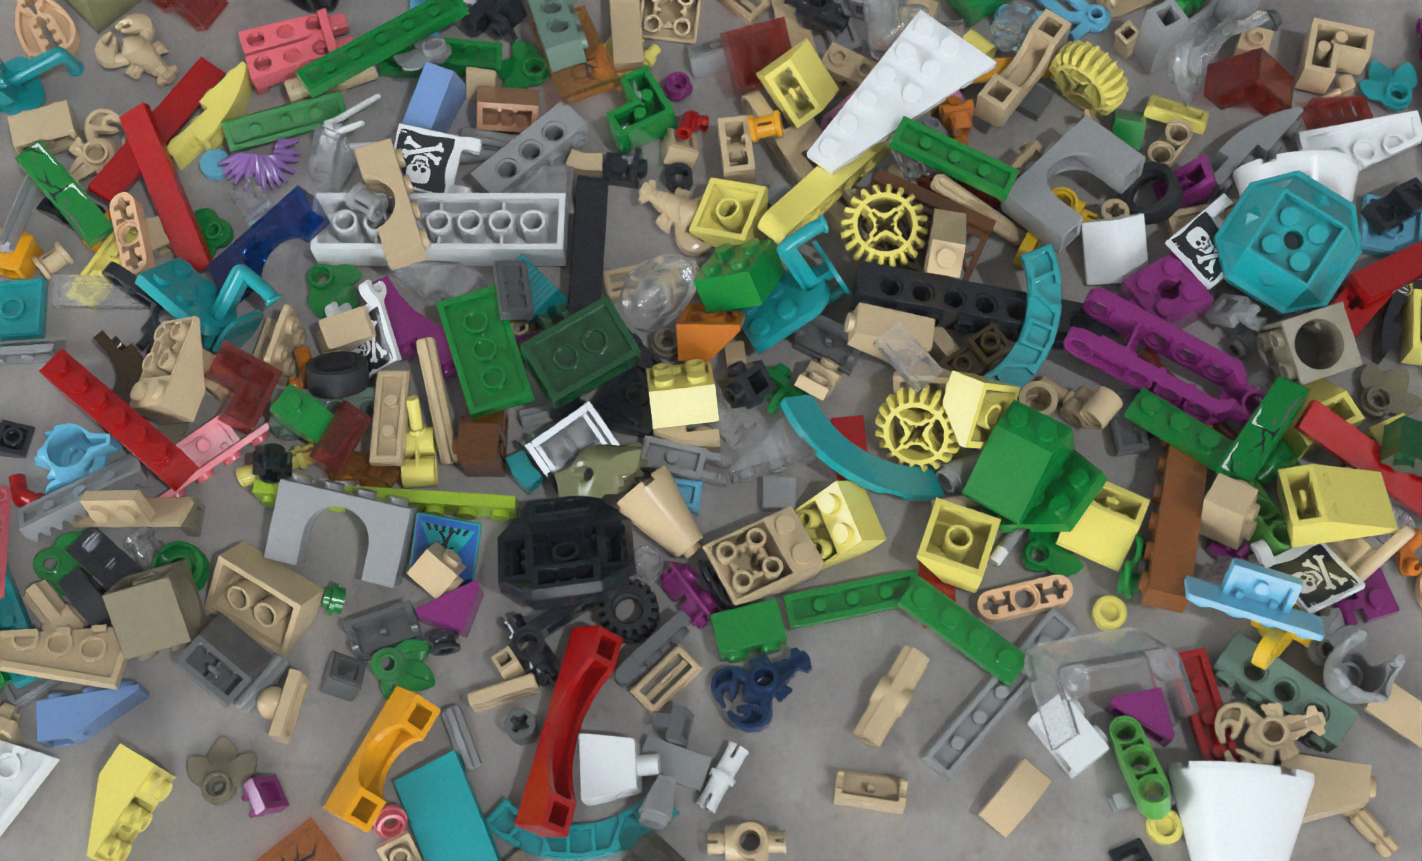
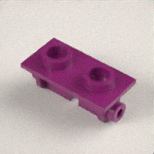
[659,561,720,629]

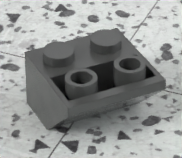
[174,612,273,709]

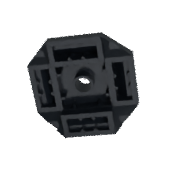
[498,496,637,611]

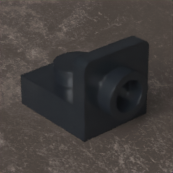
[485,0,528,42]
[602,147,648,189]

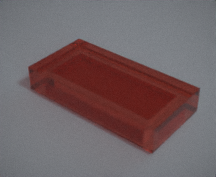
[309,401,373,475]

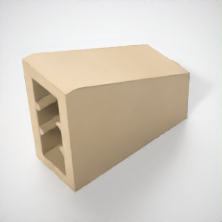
[923,208,966,278]
[844,303,935,367]
[1278,754,1377,824]

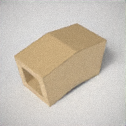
[1113,20,1140,59]
[565,149,604,177]
[146,216,174,259]
[724,341,747,367]
[490,646,526,681]

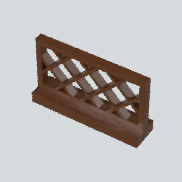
[846,168,996,281]

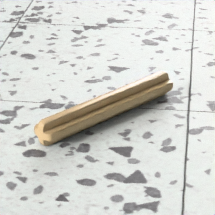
[930,174,1027,246]
[416,337,458,465]

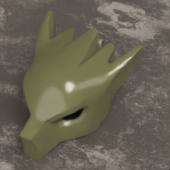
[554,442,648,498]

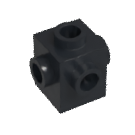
[717,360,777,409]

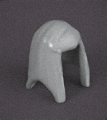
[1323,630,1405,704]

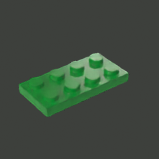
[436,285,535,420]

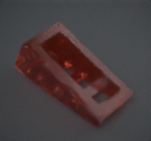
[1302,96,1374,130]

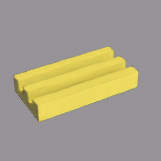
[1143,94,1210,135]

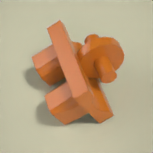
[938,96,975,146]

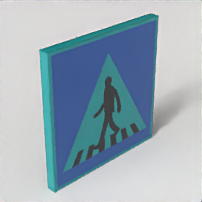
[408,511,482,586]

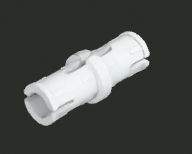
[696,742,749,814]

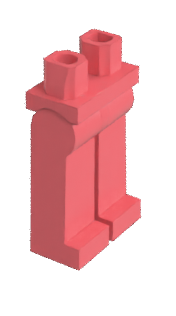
[238,9,352,95]

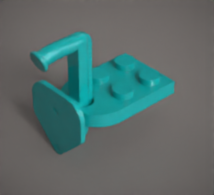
[0,47,85,115]
[732,214,852,355]
[135,257,283,362]

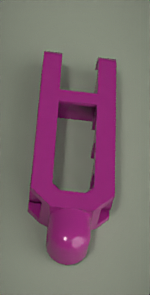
[1063,288,1266,426]

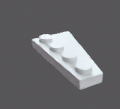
[1295,110,1422,172]

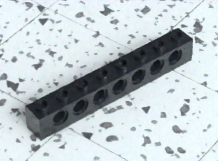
[850,261,1111,351]

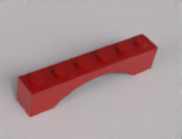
[39,348,199,492]
[514,625,623,837]

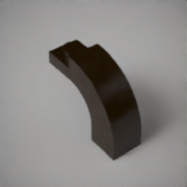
[93,330,146,434]

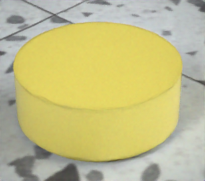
[1091,595,1127,631]
[1146,809,1183,846]

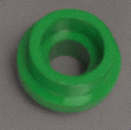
[321,582,346,616]

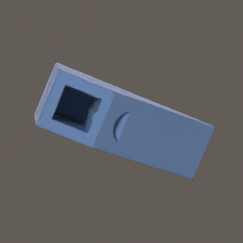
[36,681,150,748]

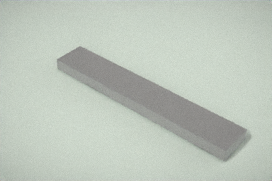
[921,607,1079,783]

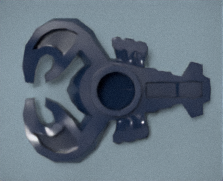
[711,647,812,733]

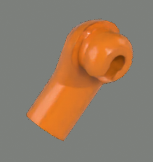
[288,346,312,389]
[1395,528,1422,577]

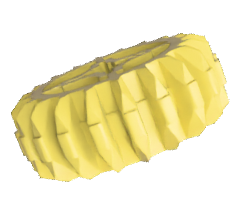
[1049,39,1129,117]
[840,184,928,267]
[875,383,960,473]

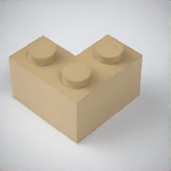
[1294,18,1375,95]

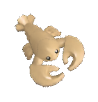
[94,13,180,87]
[67,108,128,186]
[638,179,712,257]
[1214,701,1326,766]

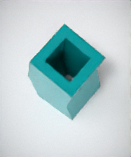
[505,450,544,496]

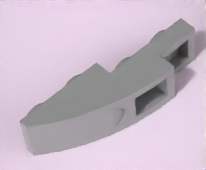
[1209,107,1304,200]

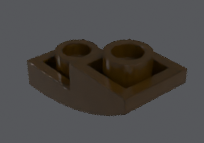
[939,322,1013,376]

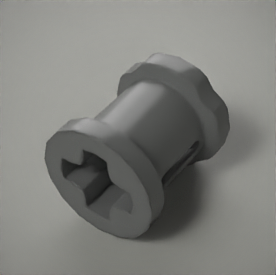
[505,708,539,746]

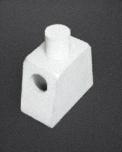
[579,734,661,806]

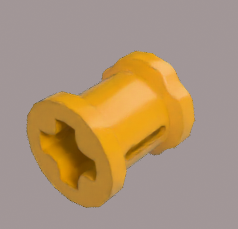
[748,110,784,143]

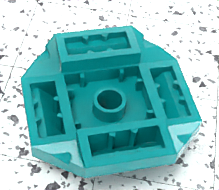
[1213,170,1362,315]

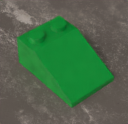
[963,400,1075,525]

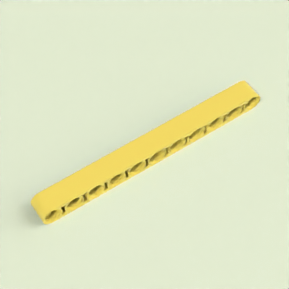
[758,29,997,245]

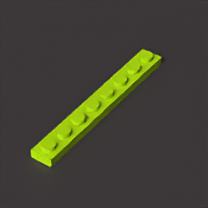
[252,480,520,522]

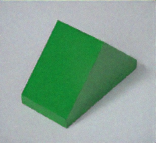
[1110,108,1147,153]

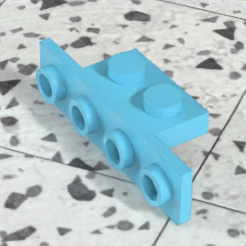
[1184,558,1325,641]

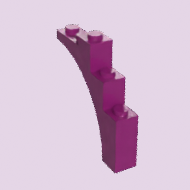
[358,275,546,379]

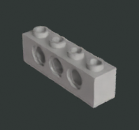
[470,100,590,193]

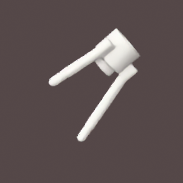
[315,94,381,153]

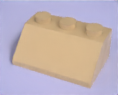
[204,541,324,658]

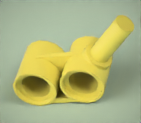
[401,395,439,489]

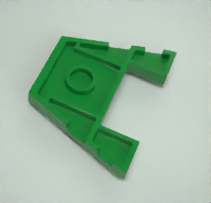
[981,449,1108,533]

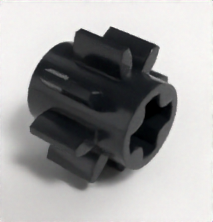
[252,443,293,484]

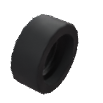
[1119,161,1183,225]
[306,351,370,399]
[59,567,112,626]

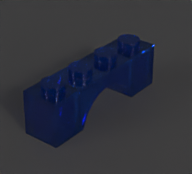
[207,185,331,304]

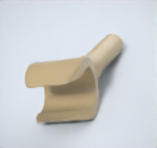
[1315,74,1356,106]

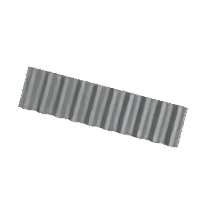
[17,453,148,542]

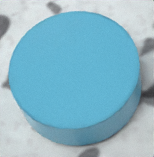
[199,149,229,181]

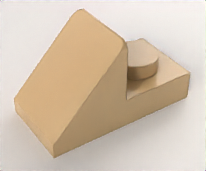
[315,306,377,354]

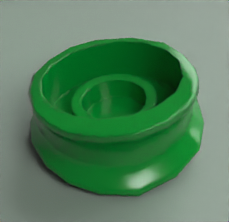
[151,541,210,591]

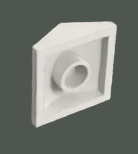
[1081,213,1148,285]

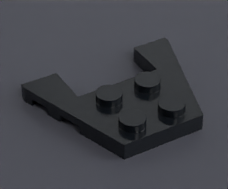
[549,327,663,438]

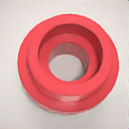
[373,804,408,839]

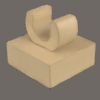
[0,703,24,746]

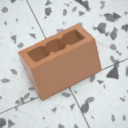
[476,86,539,132]

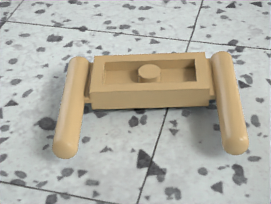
[1325,466,1415,582]

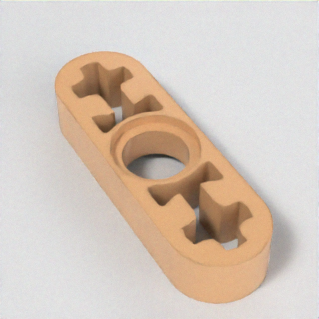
[109,192,155,276]
[976,575,1073,624]

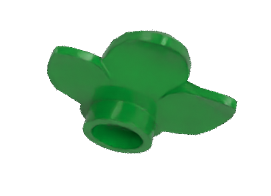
[497,41,551,89]
[194,208,234,258]
[307,264,363,319]
[1021,529,1084,577]
[33,531,93,597]
[1118,535,1144,599]
[371,639,436,699]

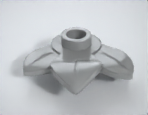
[393,36,452,71]
[1305,608,1369,668]

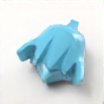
[34,423,123,495]

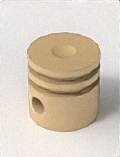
[1017,381,1058,418]

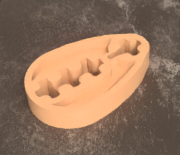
[15,0,81,59]

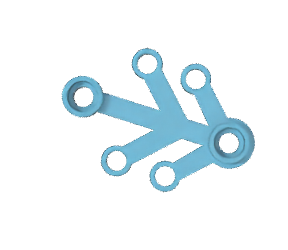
[993,0,1111,45]

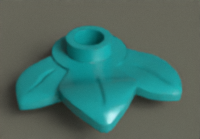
[1358,60,1418,111]

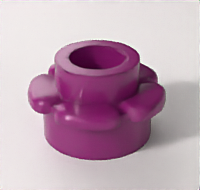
[663,72,693,101]

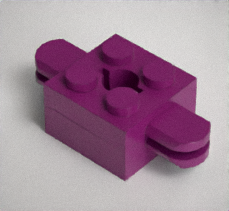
[1111,252,1217,338]

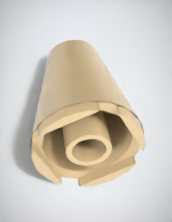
[614,465,703,559]

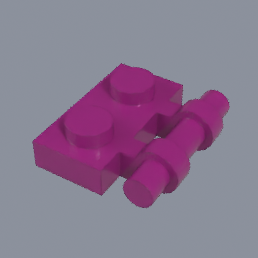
[1332,567,1400,626]

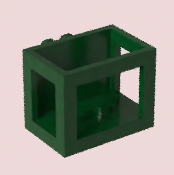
[520,295,642,412]

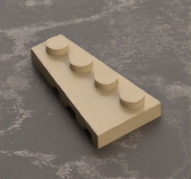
[0,624,128,690]

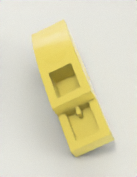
[167,61,253,171]

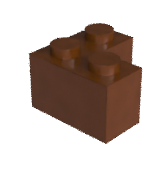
[452,404,509,477]

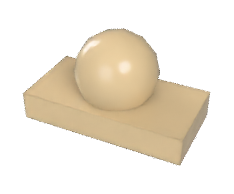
[257,669,310,744]

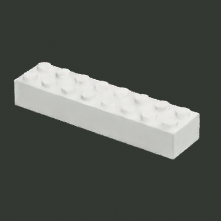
[310,193,569,266]

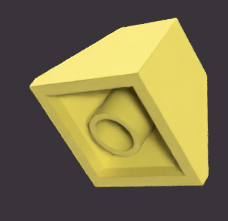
[689,177,768,248]
[943,371,1021,449]

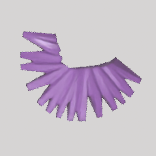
[217,138,300,192]

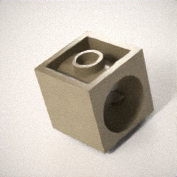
[1257,302,1363,385]
[102,559,208,660]

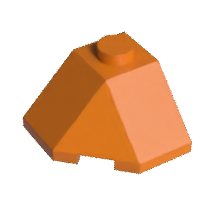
[676,303,745,361]

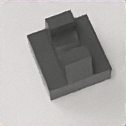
[652,704,694,748]

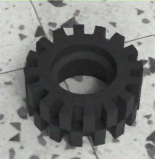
[597,578,660,644]

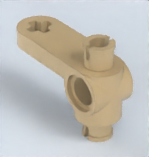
[707,822,786,861]

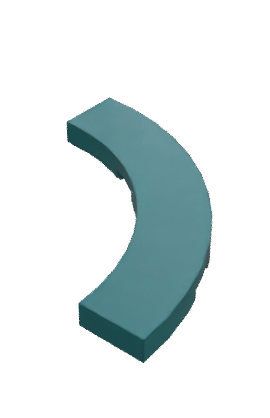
[983,243,1062,389]
[780,394,944,501]
[486,795,680,861]

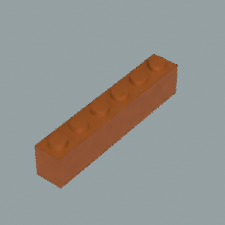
[1137,423,1213,613]

